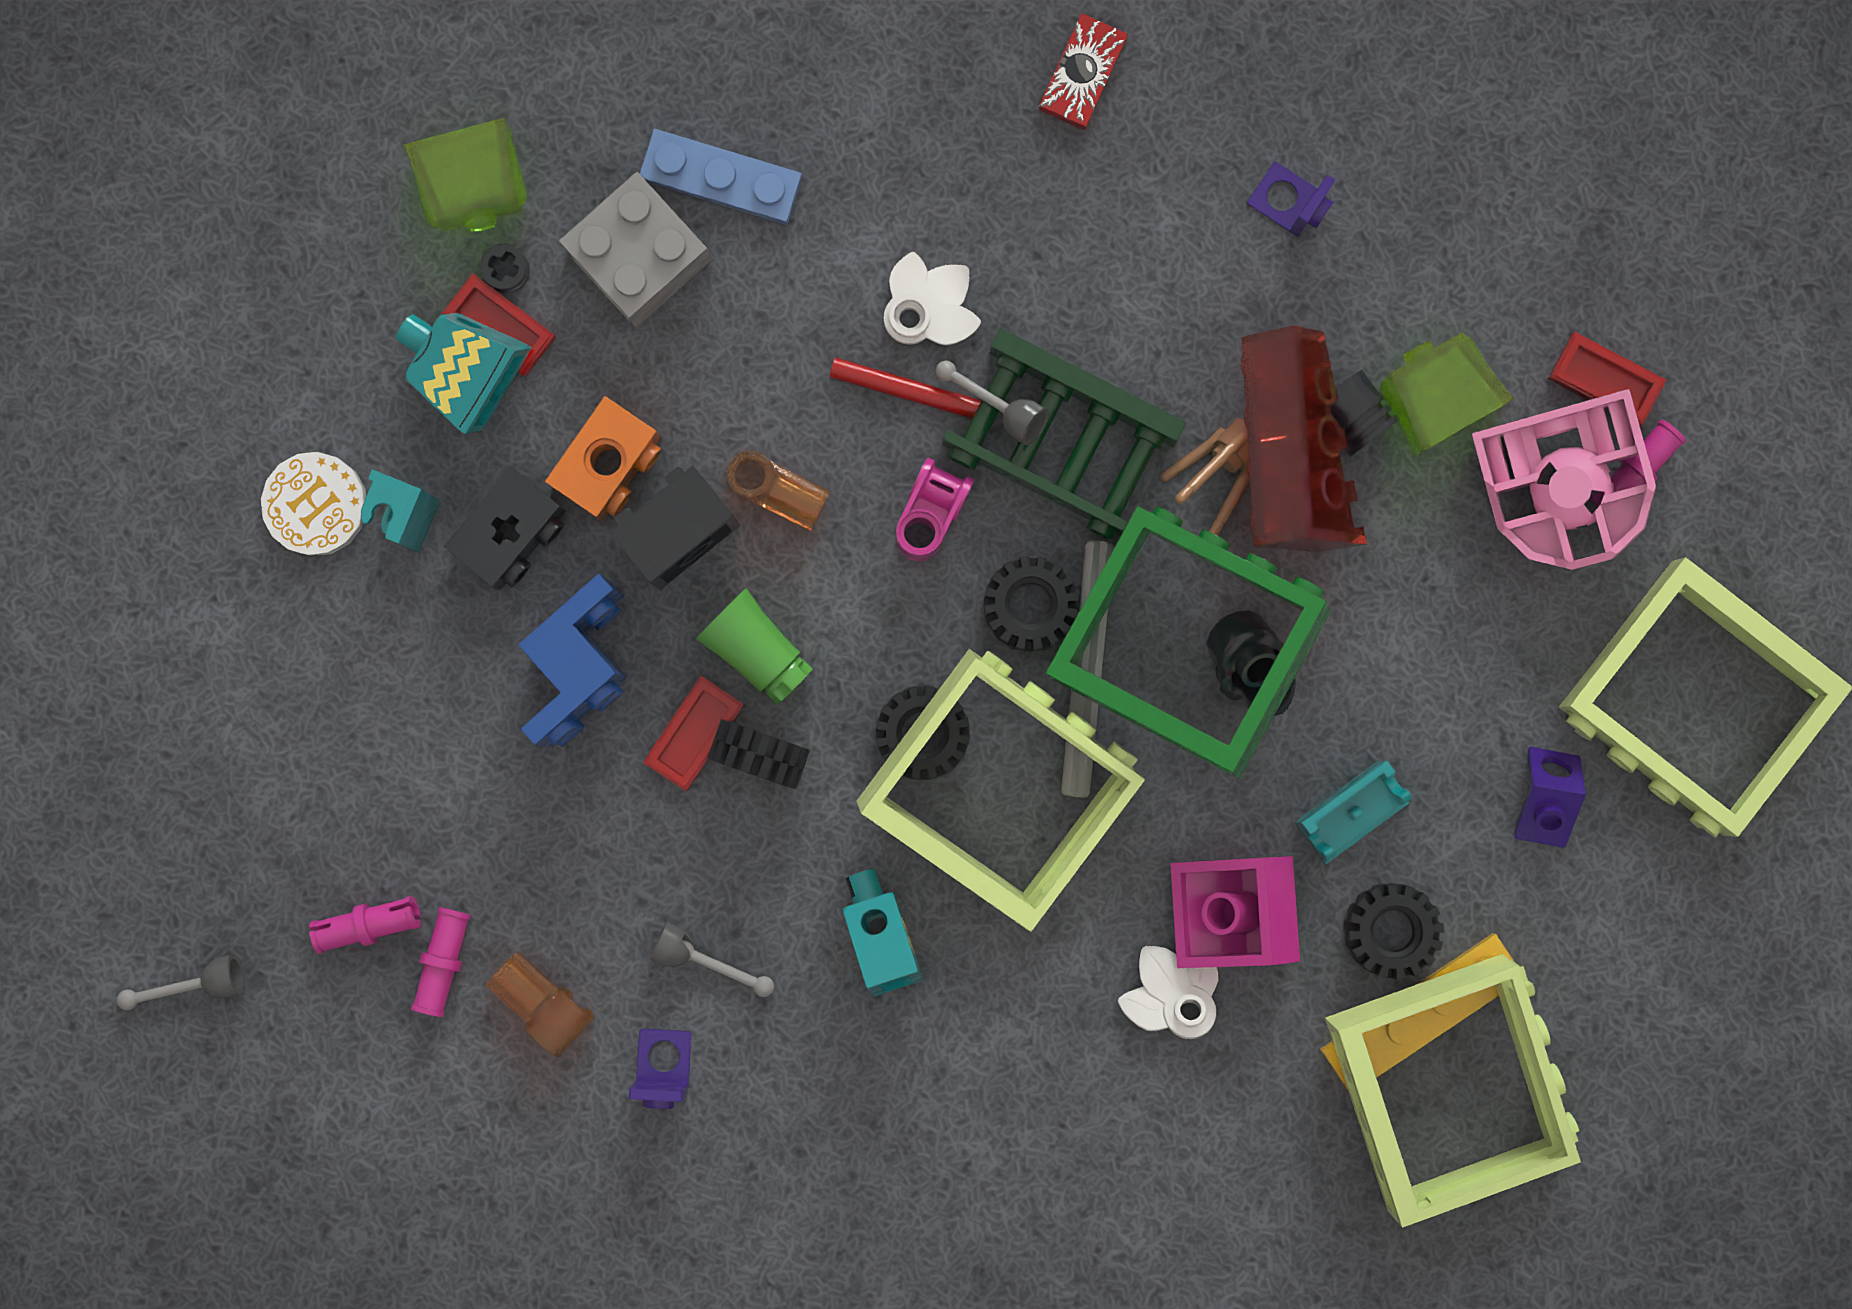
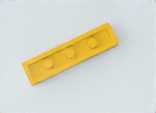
[1320,933,1514,1092]

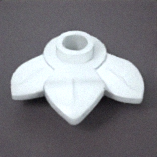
[884,252,981,346]
[1118,946,1218,1039]

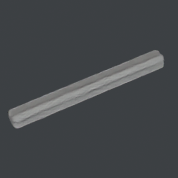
[1061,540,1114,798]

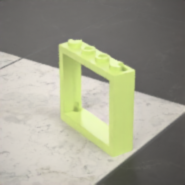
[1559,557,1852,838]
[857,649,1145,932]
[1325,954,1581,1228]

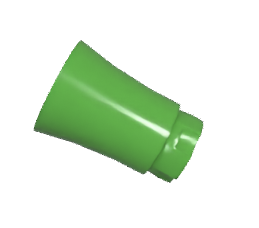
[695,588,813,705]

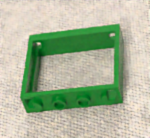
[1046,506,1331,779]

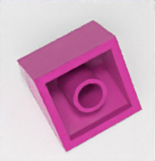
[1170,856,1300,968]

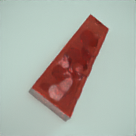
[1241,325,1367,552]

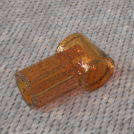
[726,451,831,532]
[486,951,595,1057]

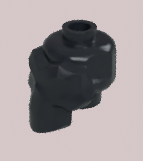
[1206,610,1296,716]

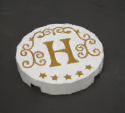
[261,452,366,556]

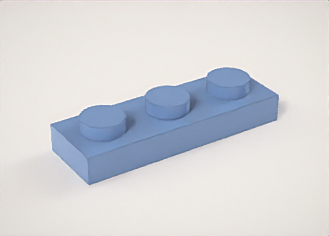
[640,128,803,225]

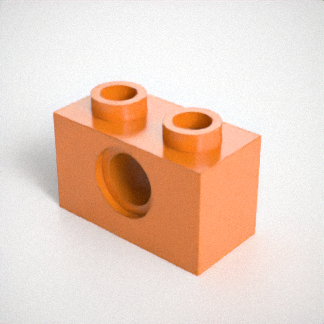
[545,396,662,522]

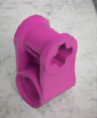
[896,457,975,562]

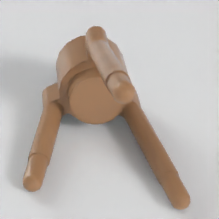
[1160,418,1267,536]

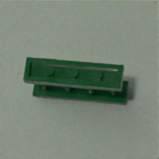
[942,328,1187,541]

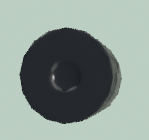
[1312,370,1400,457]

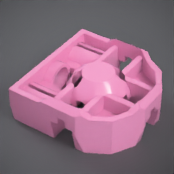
[1472,389,1656,570]

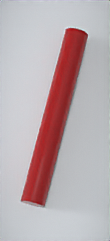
[829,357,981,419]

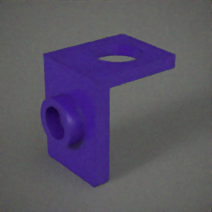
[1247,162,1336,237]
[1514,747,1586,848]
[629,1028,692,1109]

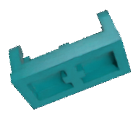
[361,469,440,553]
[1295,760,1412,864]

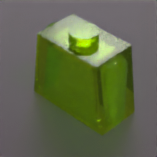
[403,118,527,232]
[1380,332,1514,457]

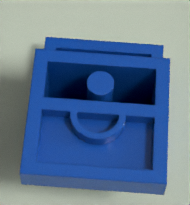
[518,573,627,747]

